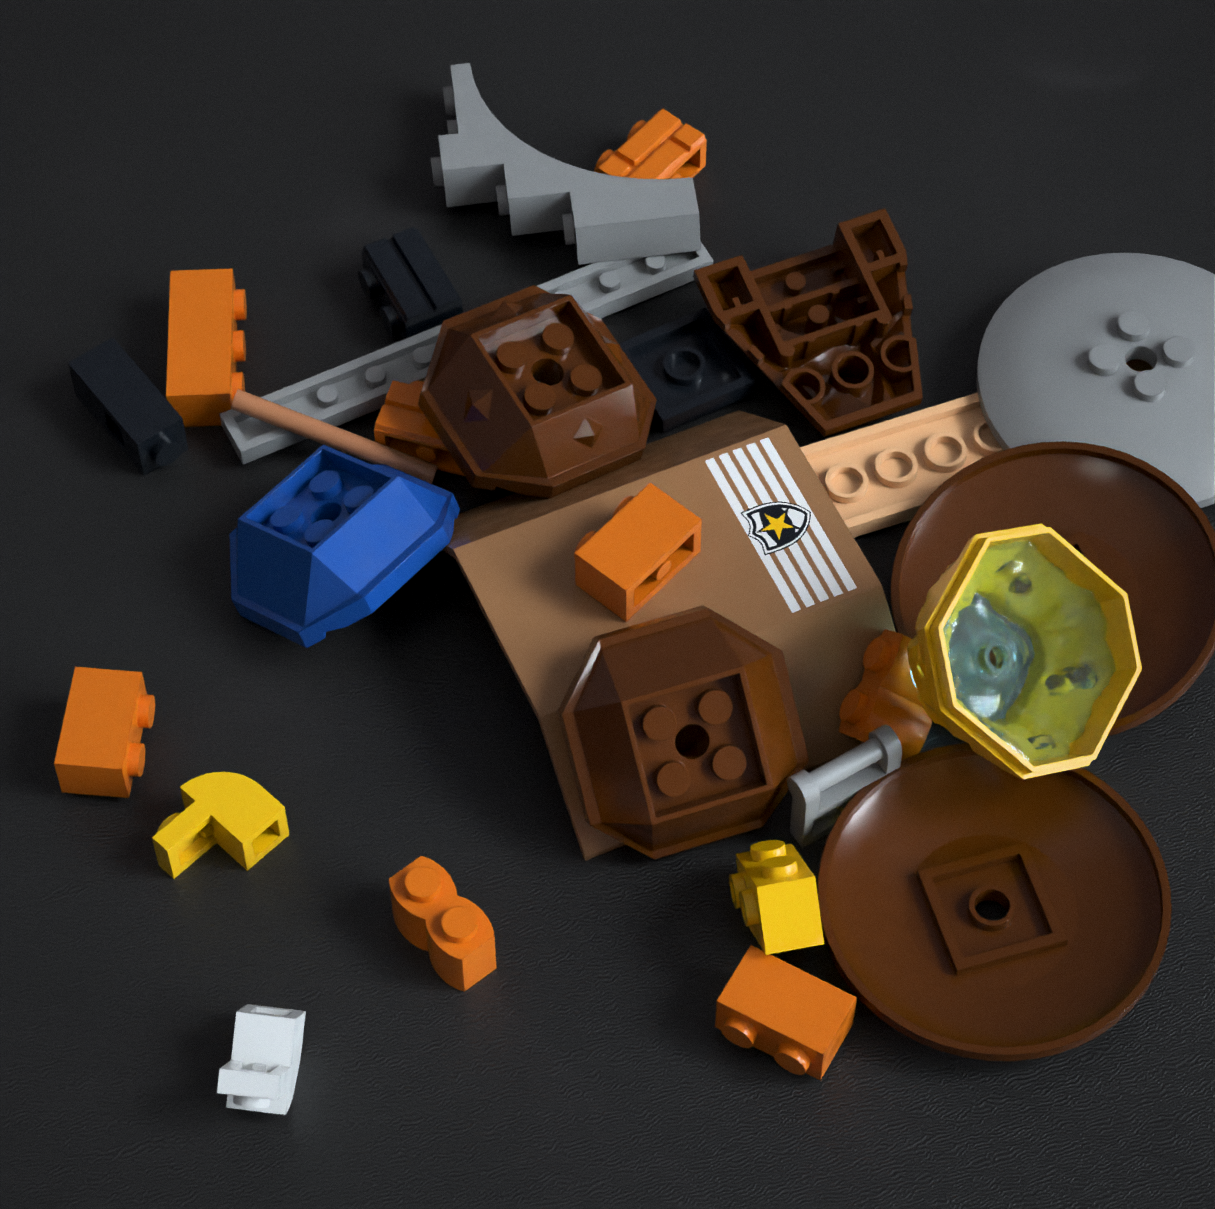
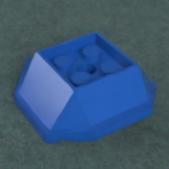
[229,444,460,648]

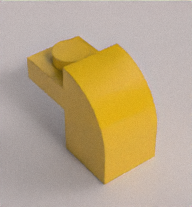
[152,772,290,879]

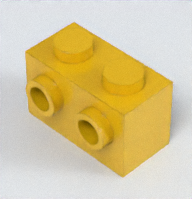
[729,840,824,955]

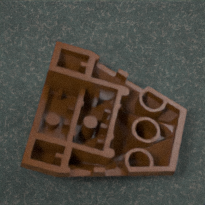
[693,208,923,437]

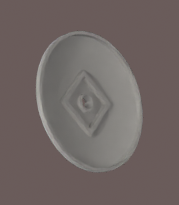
[977,253,1215,508]

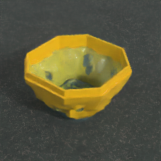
[907,524,1142,779]

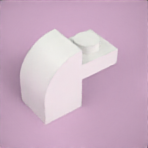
[217,1004,306,1115]

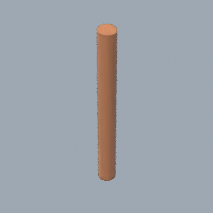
[231,389,438,484]

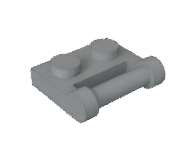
[787,724,902,848]

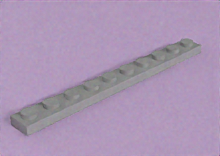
[220,243,713,465]

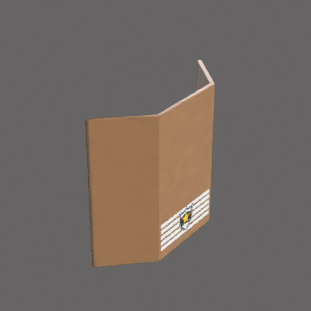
[442,410,896,861]

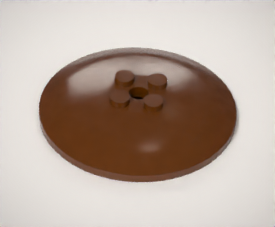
[891,441,1215,737]
[817,743,1172,1061]

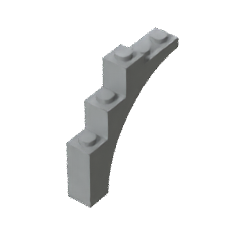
[431,63,701,265]

